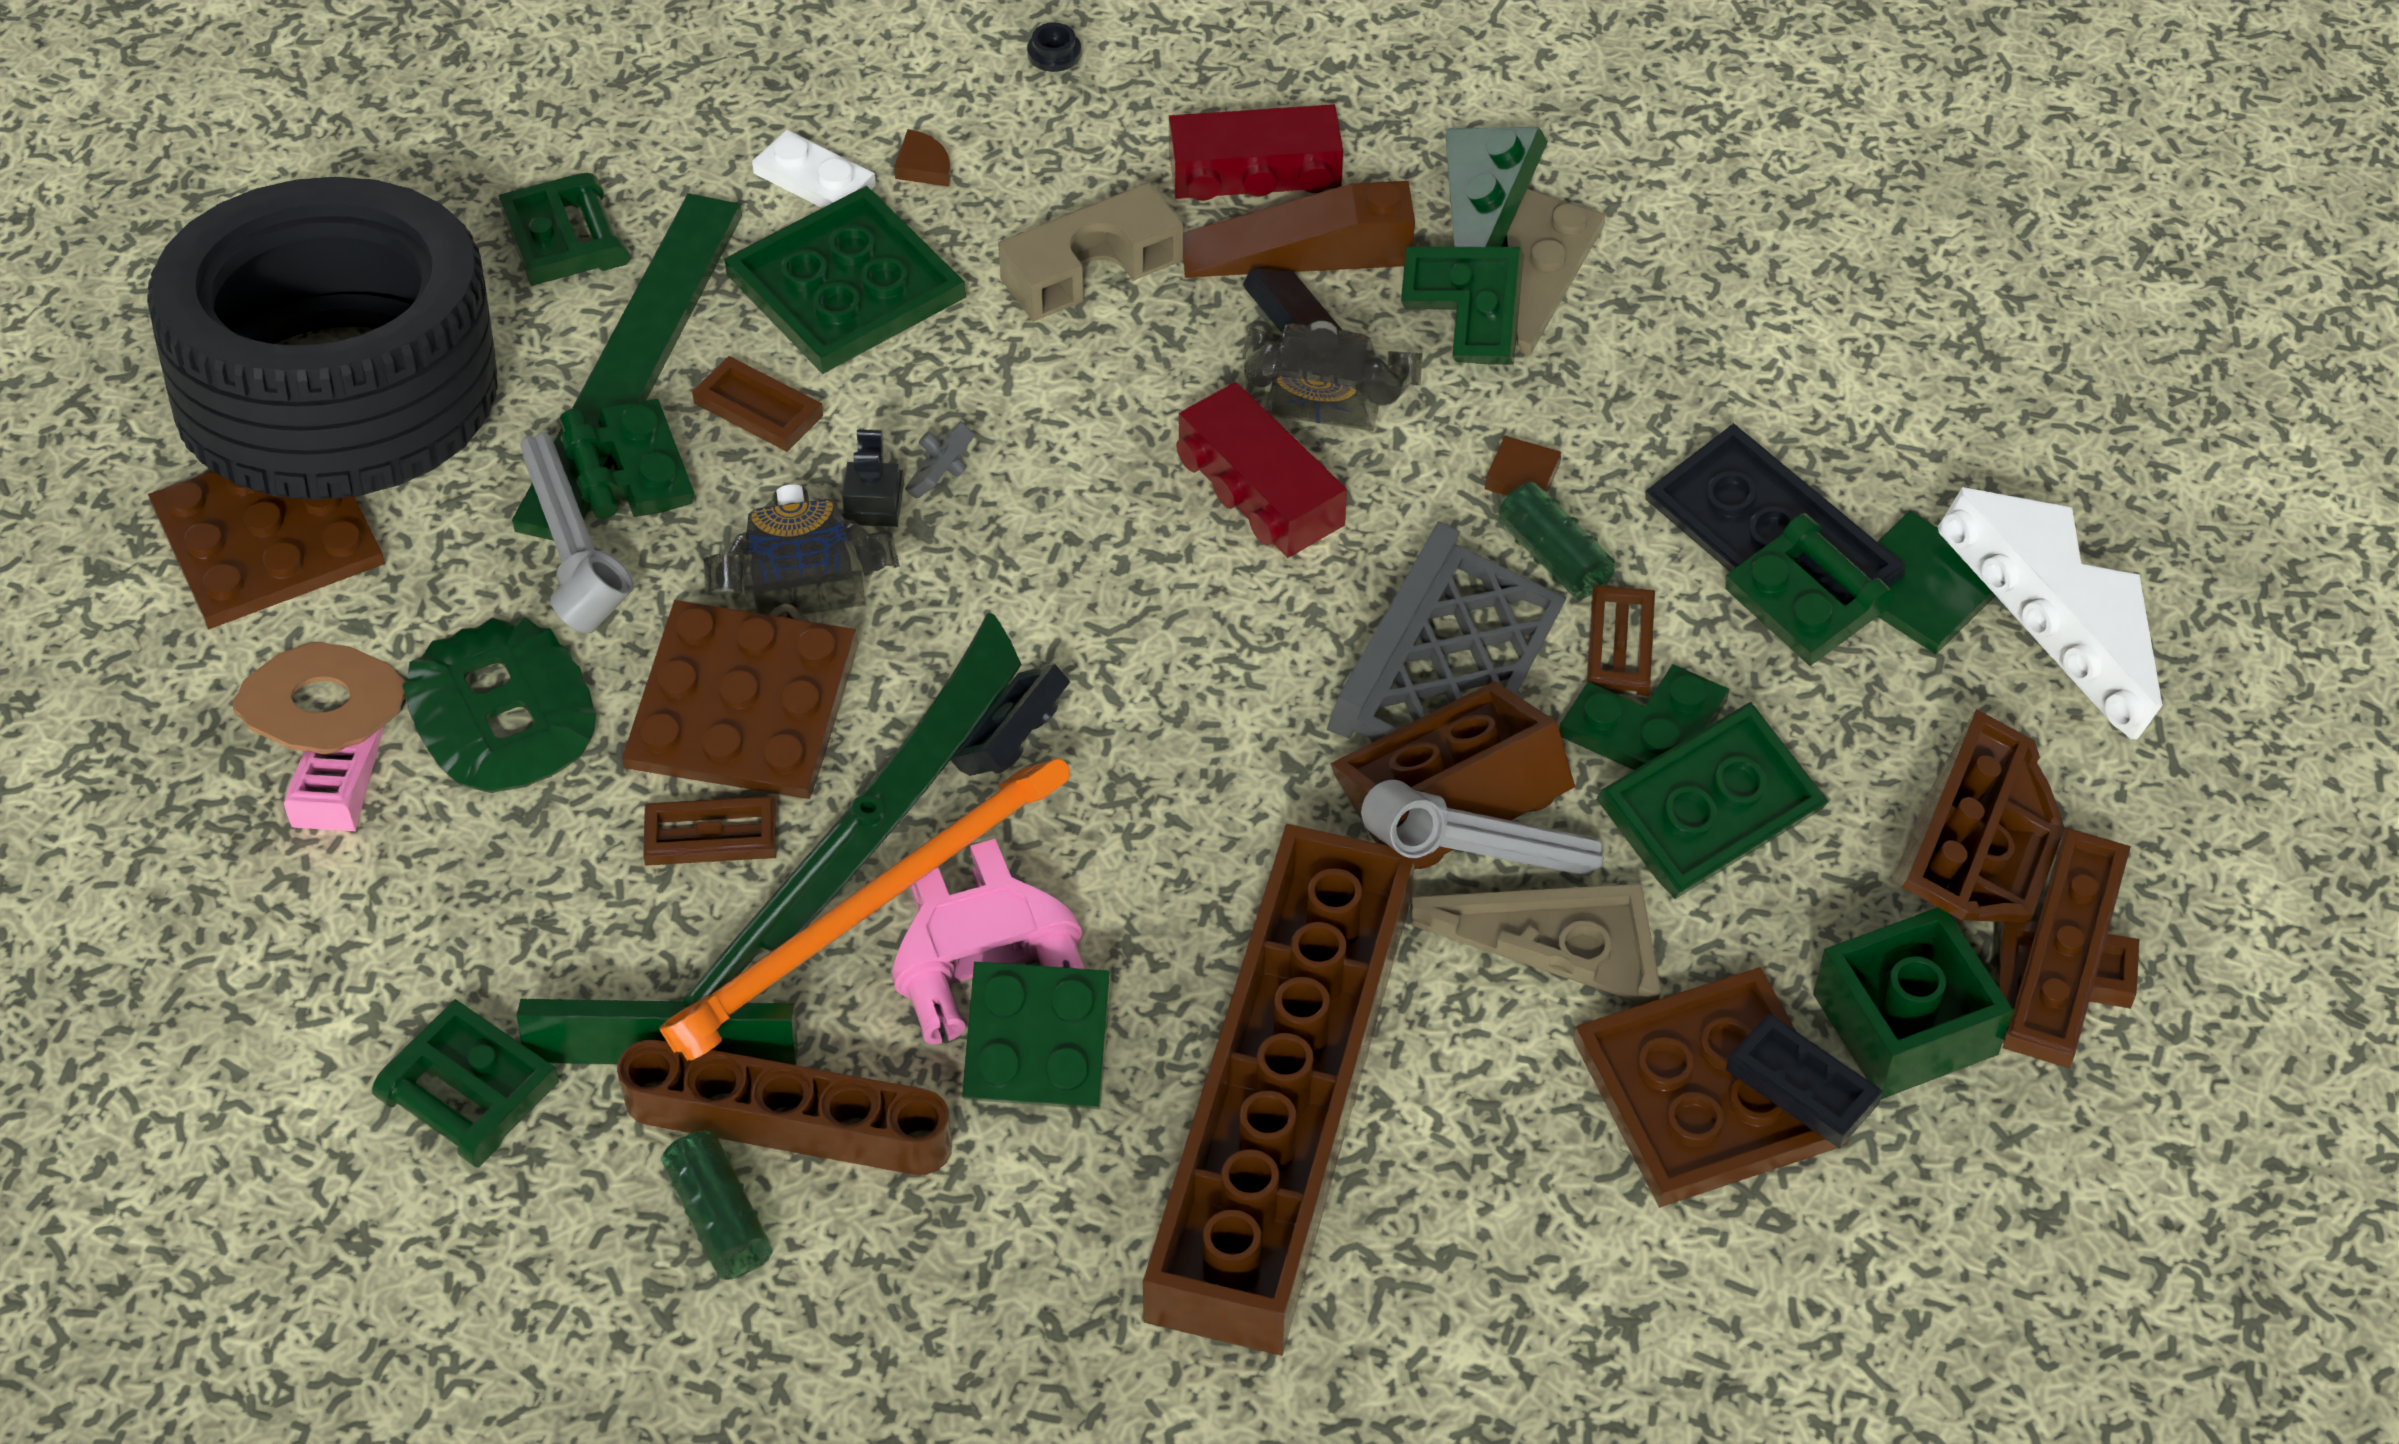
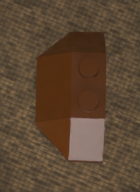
[1892,709,2065,923]

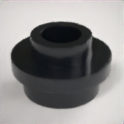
[1027,22,1081,72]

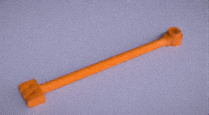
[659,759,1070,1061]

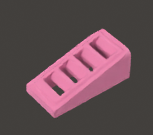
[284,727,384,831]

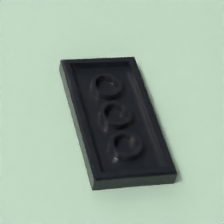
[1645,423,1906,606]

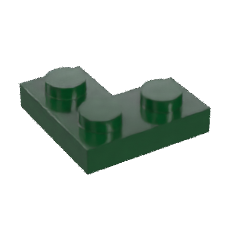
[1401,247,1524,365]
[1559,664,1729,770]

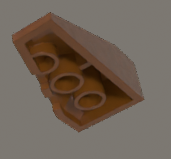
[1183,181,1415,278]

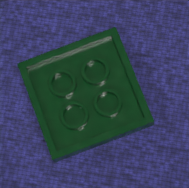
[724,185,966,374]

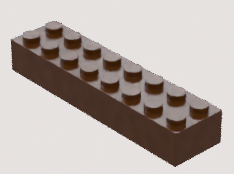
[1143,824,1415,1356]

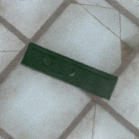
[516,999,798,1065]

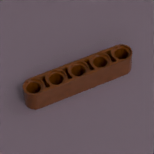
[617,1040,952,1175]

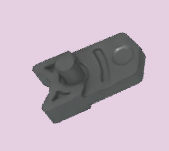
[905,421,976,498]

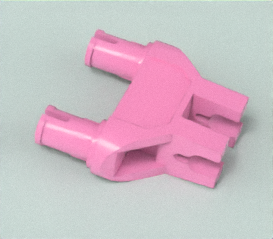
[892,839,1085,1045]

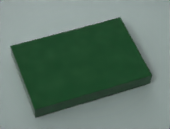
[1596,701,1829,899]

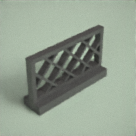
[1327,521,1566,741]

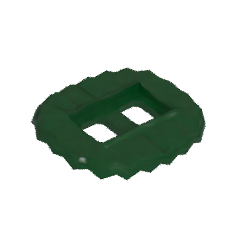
[402,617,596,793]

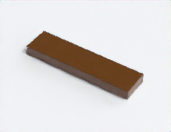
[2002,827,2131,1069]

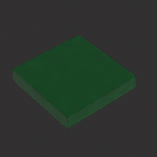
[1877,511,1996,654]

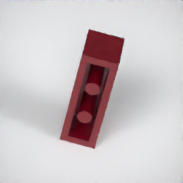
[1169,104,1343,201]
[1176,382,1347,558]

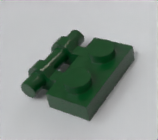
[560,399,695,519]

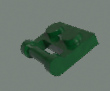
[498,173,630,286]
[1725,513,1895,666]
[372,999,559,1168]

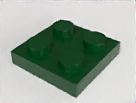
[962,961,1111,1109]

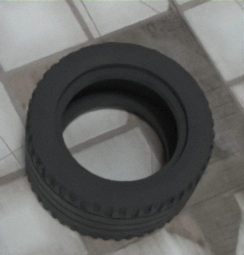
[147,177,498,500]

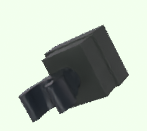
[842,429,904,527]

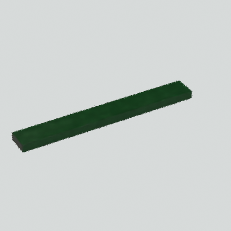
[512,193,742,541]

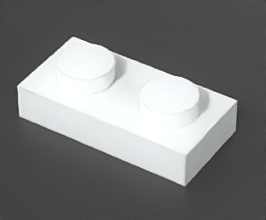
[752,130,876,208]

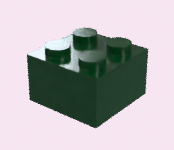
[1813,907,2014,1099]

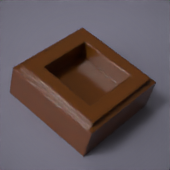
[1485,436,1562,506]

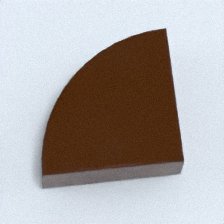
[894,129,951,187]

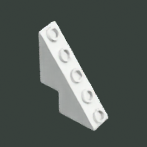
[1938,487,2162,739]

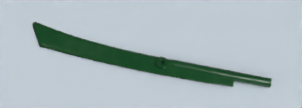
[683,613,1022,1007]

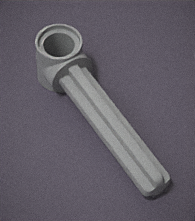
[520,432,634,634]
[1361,780,1604,876]

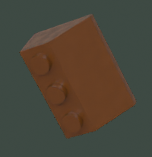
[1330,681,1575,870]

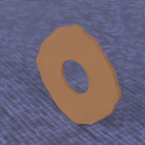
[232,642,406,754]

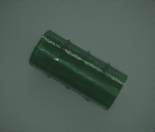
[1498,482,1615,600]
[661,1130,773,1280]

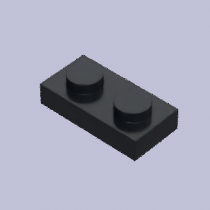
[951,664,1070,776]

